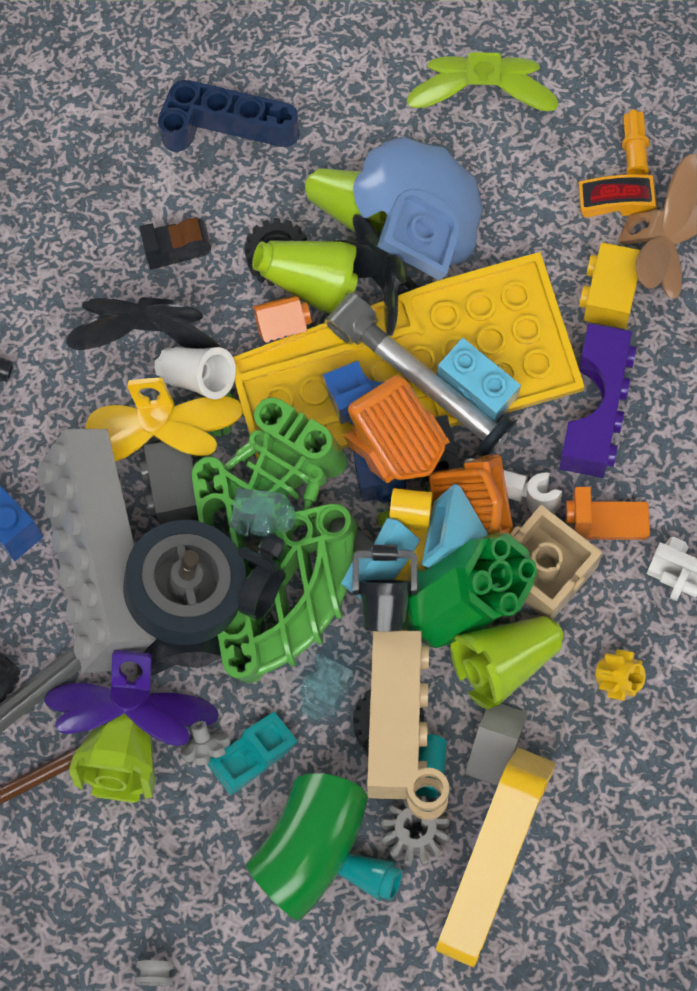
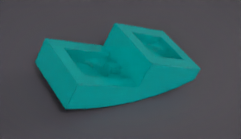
[207,711,298,796]

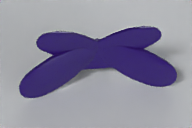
[44,650,219,746]

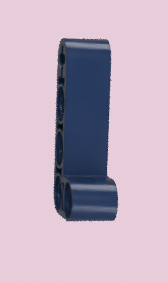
[158,80,300,152]

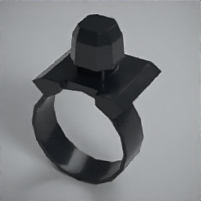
[238,533,286,620]

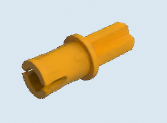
[622,109,650,175]

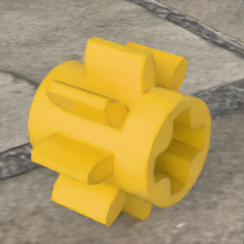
[595,649,646,701]

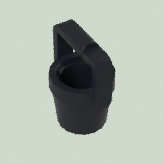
[352,545,417,632]

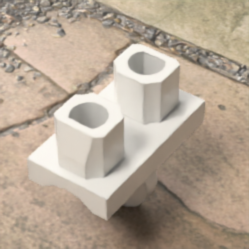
[647,537,697,601]

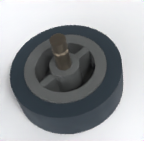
[123,520,247,645]

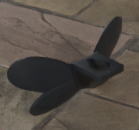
[333,214,419,336]
[66,297,222,350]

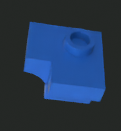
[323,361,385,425]

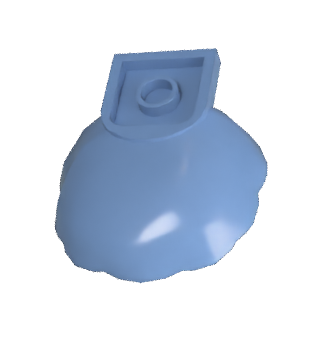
[353,136,483,281]

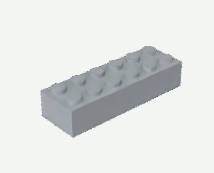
[37,429,156,673]

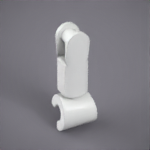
[463,458,562,514]

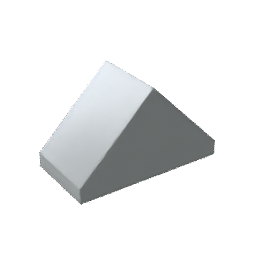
[465,704,528,786]

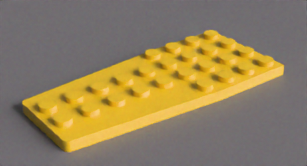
[233,252,585,460]

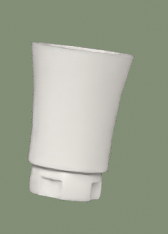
[154,347,236,399]

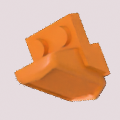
[343,375,450,483]
[429,453,513,535]

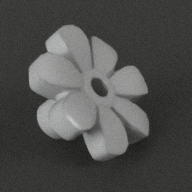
[181,721,231,765]

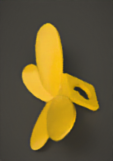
[85,378,243,462]

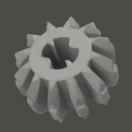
[381,796,450,866]

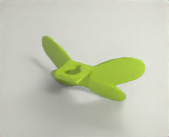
[407,52,558,111]

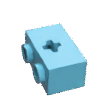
[437,338,521,422]

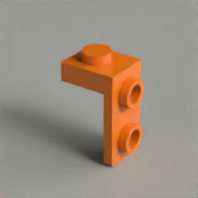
[565,487,650,540]

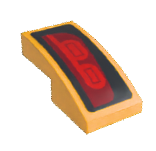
[579,175,657,218]

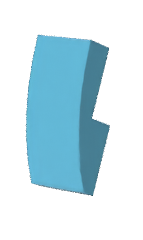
[341,518,420,600]

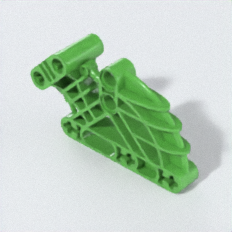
[192,398,358,683]

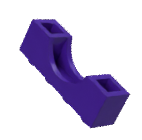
[559,323,637,478]

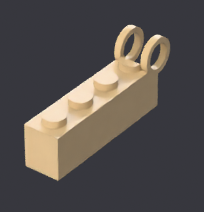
[367,631,449,820]

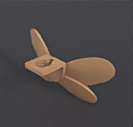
[618,154,697,299]

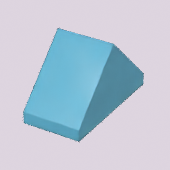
[422,484,488,568]

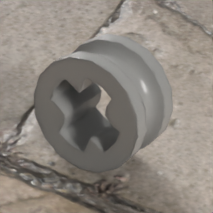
[135,960,174,986]

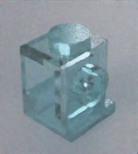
[230,488,295,537]
[299,653,354,722]

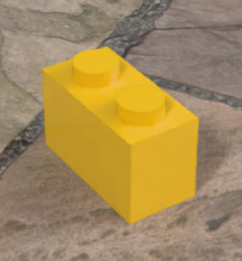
[579,242,640,329]

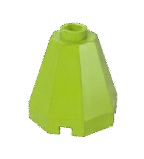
[69,713,156,803]

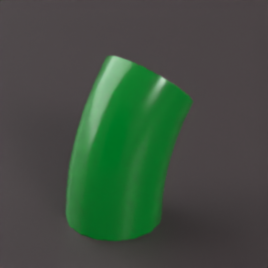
[246,773,368,921]

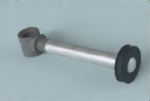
[324,292,518,456]

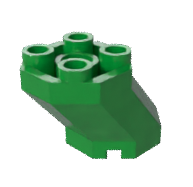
[405,533,537,648]

